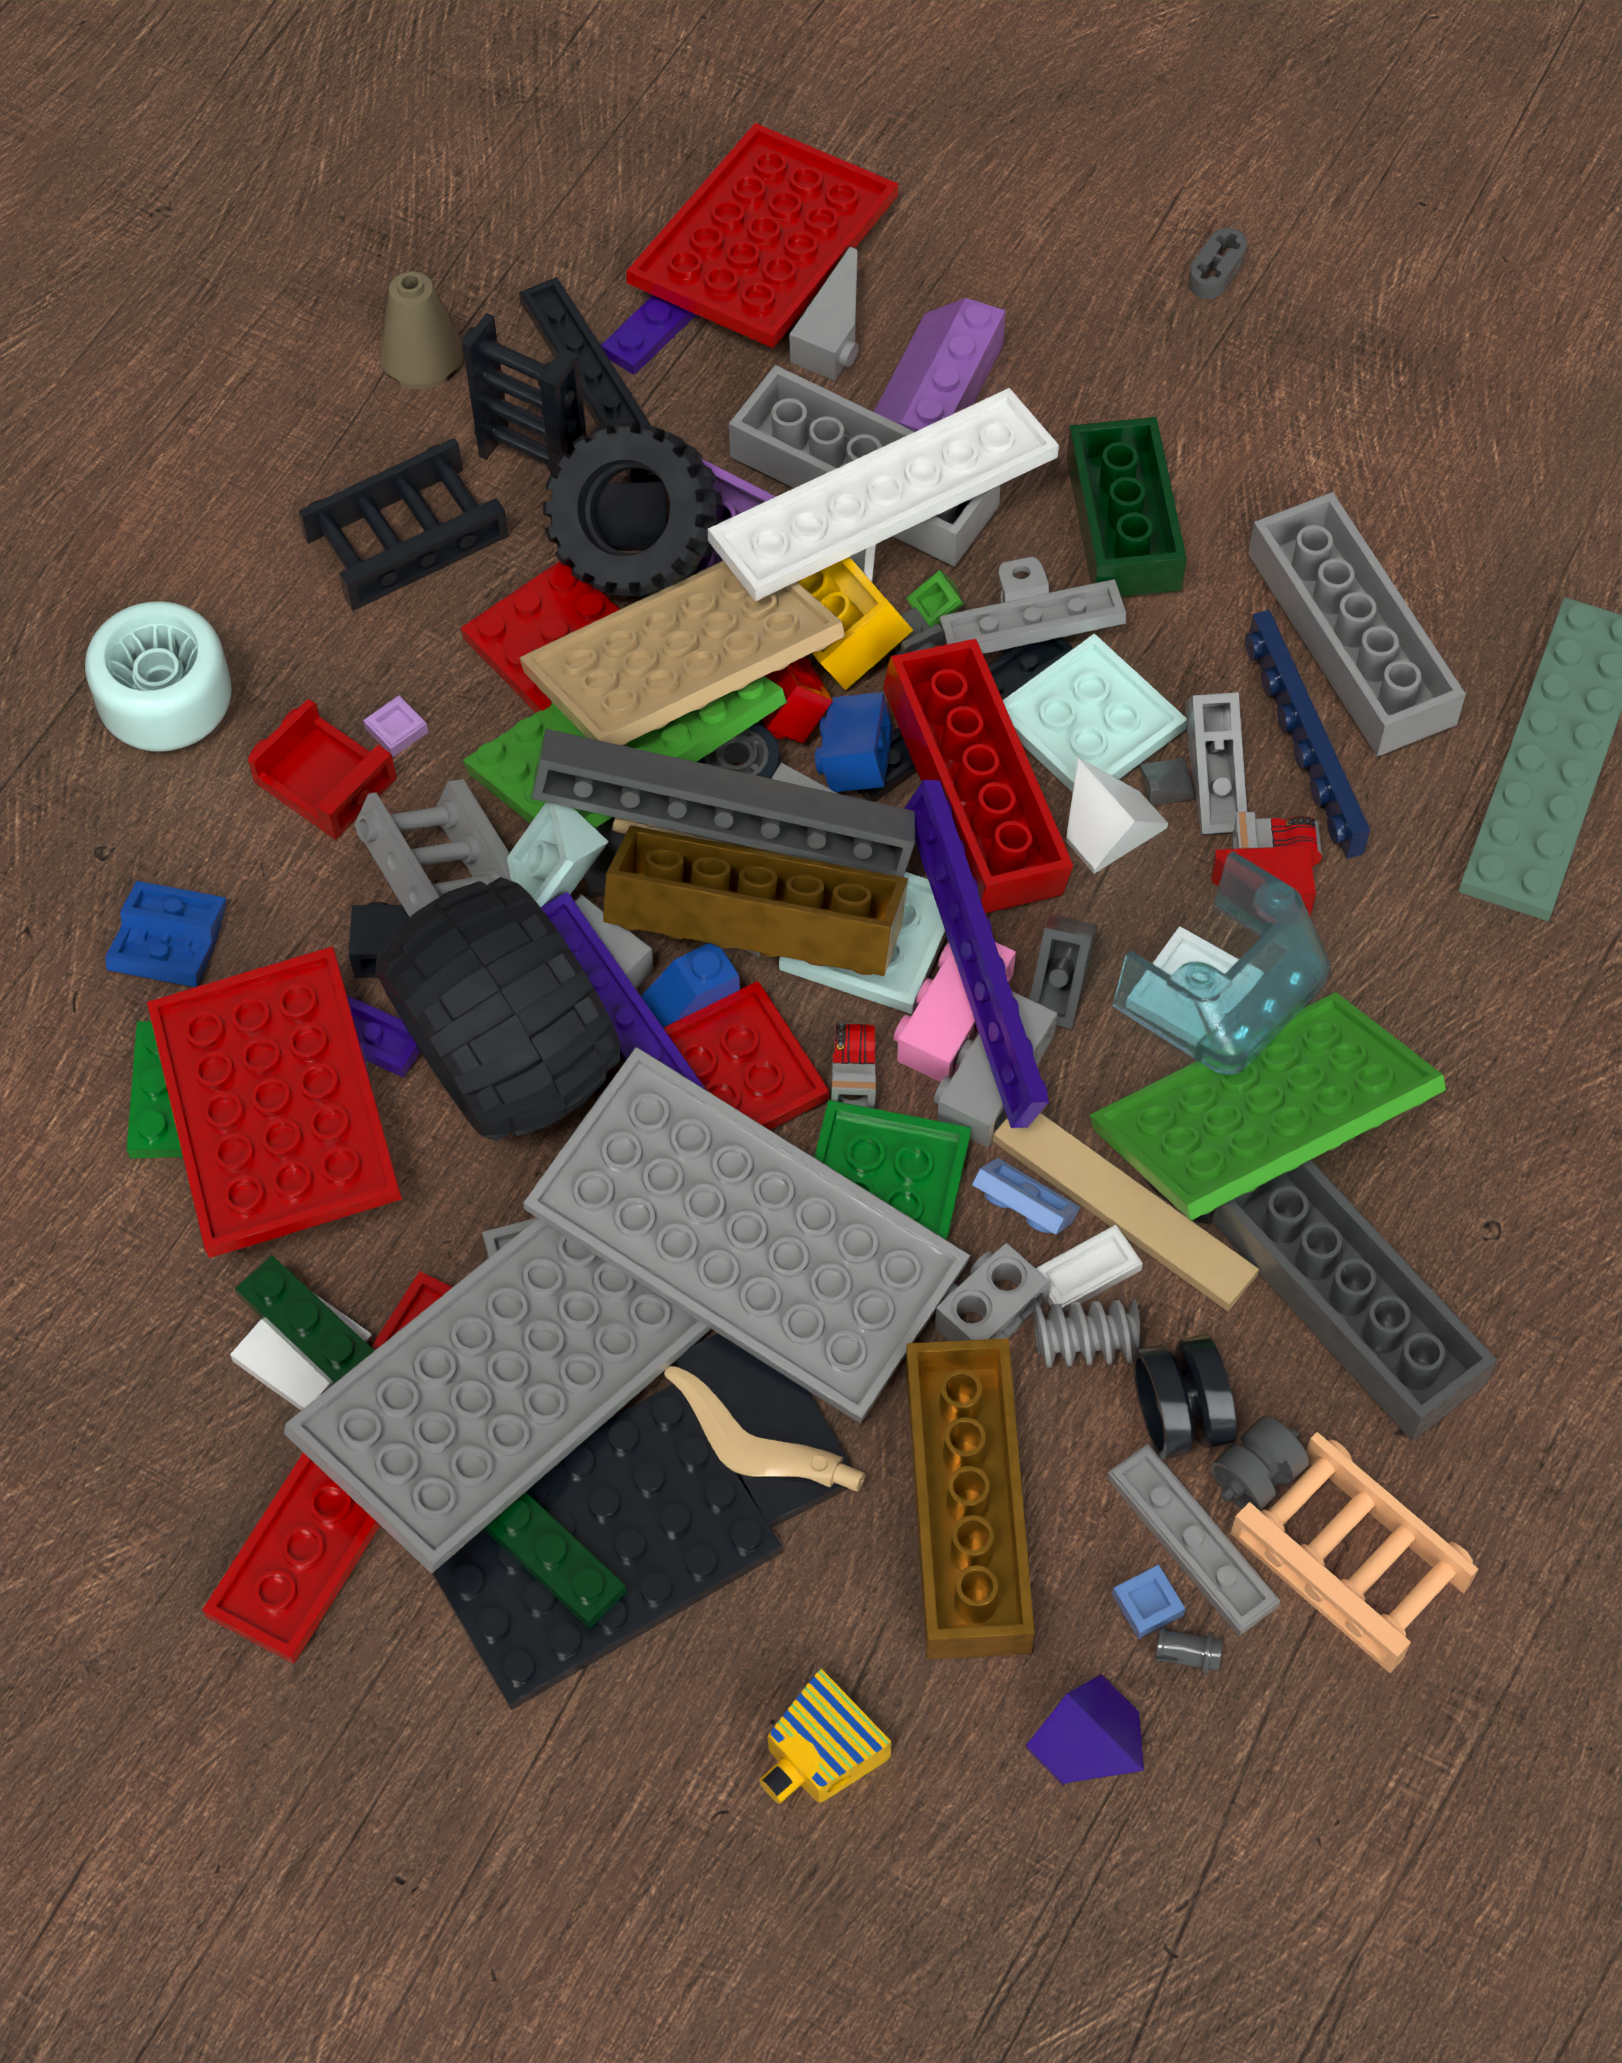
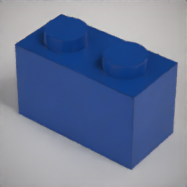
[815,692,893,792]

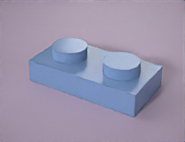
[972,1158,1081,1235]

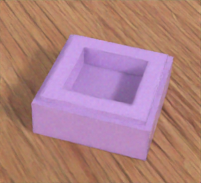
[363,696,429,757]

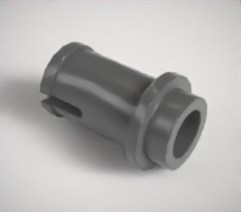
[1155,1628,1223,1675]

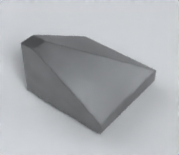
[1139,757,1195,806]

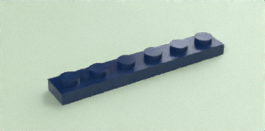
[1245,610,1370,859]

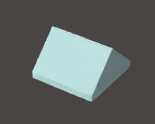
[507,802,609,907]

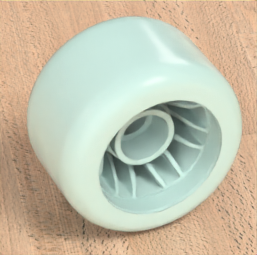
[85,601,232,752]

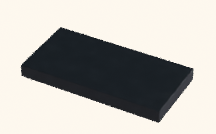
[674,1333,853,1528]

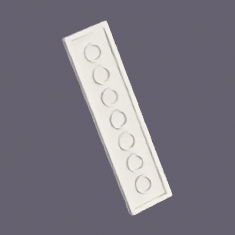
[708,388,1059,601]

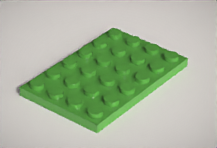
[463,676,787,828]
[1090,992,1446,1221]

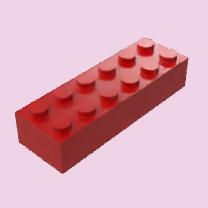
[883,638,1074,913]

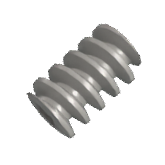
[1033,1299,1140,1368]

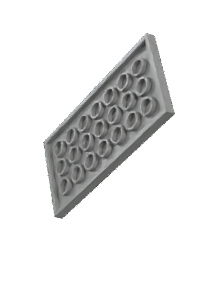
[523,1047,970,1424]
[284,1218,711,1574]

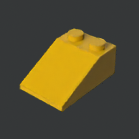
[797,557,914,690]

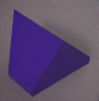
[1026,1674,1144,1786]

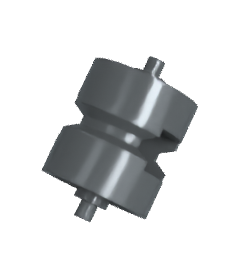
[1210,1416,1309,1511]

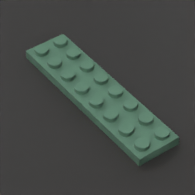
[1458,597,1622,922]

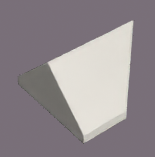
[1066,757,1168,874]

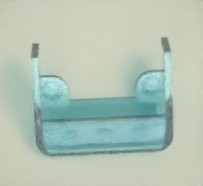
[1113,851,1330,1075]

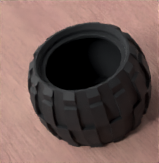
[376,877,621,1141]

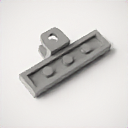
[939,557,1126,654]

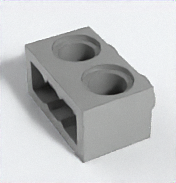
[935,1243,1050,1341]

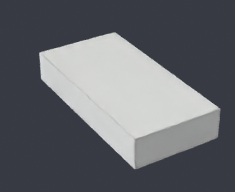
[1035,1225,1143,1313]

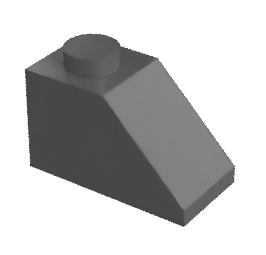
[1029,914,1098,1029]

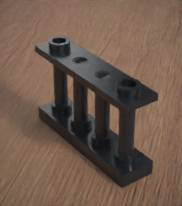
[462,313,587,477]
[298,438,509,611]

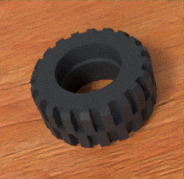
[543,422,723,598]

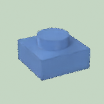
[1112,1565,1185,1639]

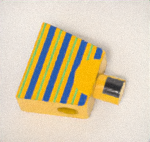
[759,1669,891,1804]

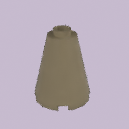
[379,271,464,390]

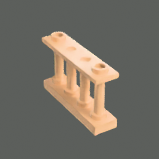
[1231,1432,1478,1673]

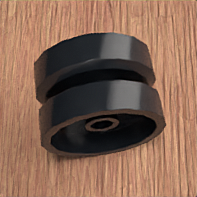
[1133,1334,1236,1459]

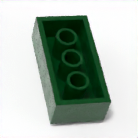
[1066,417,1187,597]

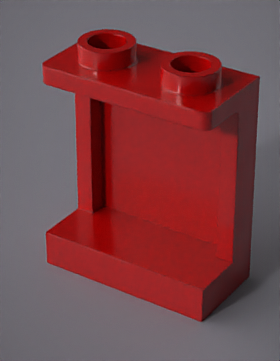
[248,699,397,840]

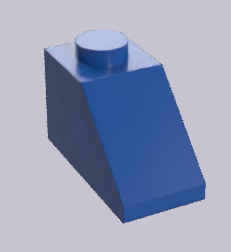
[641,943,740,1028]

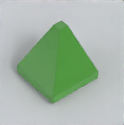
[906,570,964,627]

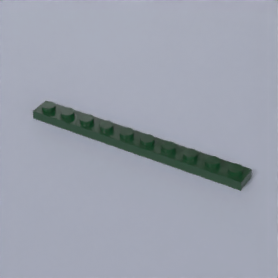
[235,1255,627,1629]

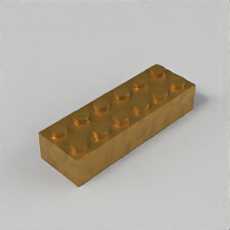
[603,826,908,976]
[905,1338,1035,1660]

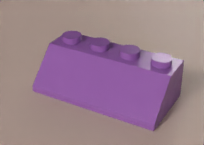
[874,298,1006,432]

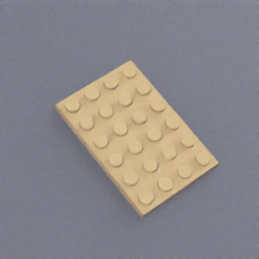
[519,561,845,746]

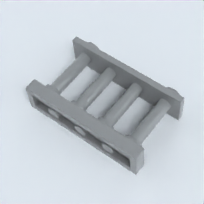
[354,779,511,918]

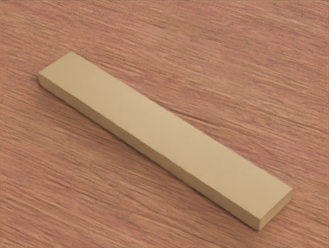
[992,1113,1259,1311]

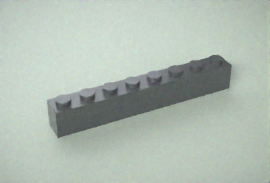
[531,729,915,877]

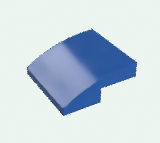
[105,881,226,987]

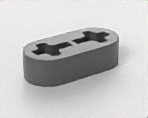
[1188,228,1247,299]

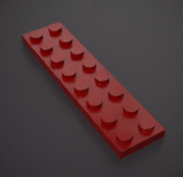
[202,1271,453,1664]

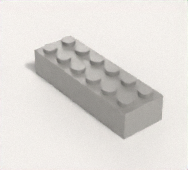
[729,365,1000,567]
[1248,492,1466,757]

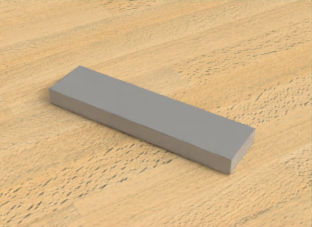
[1107,1444,1280,1637]

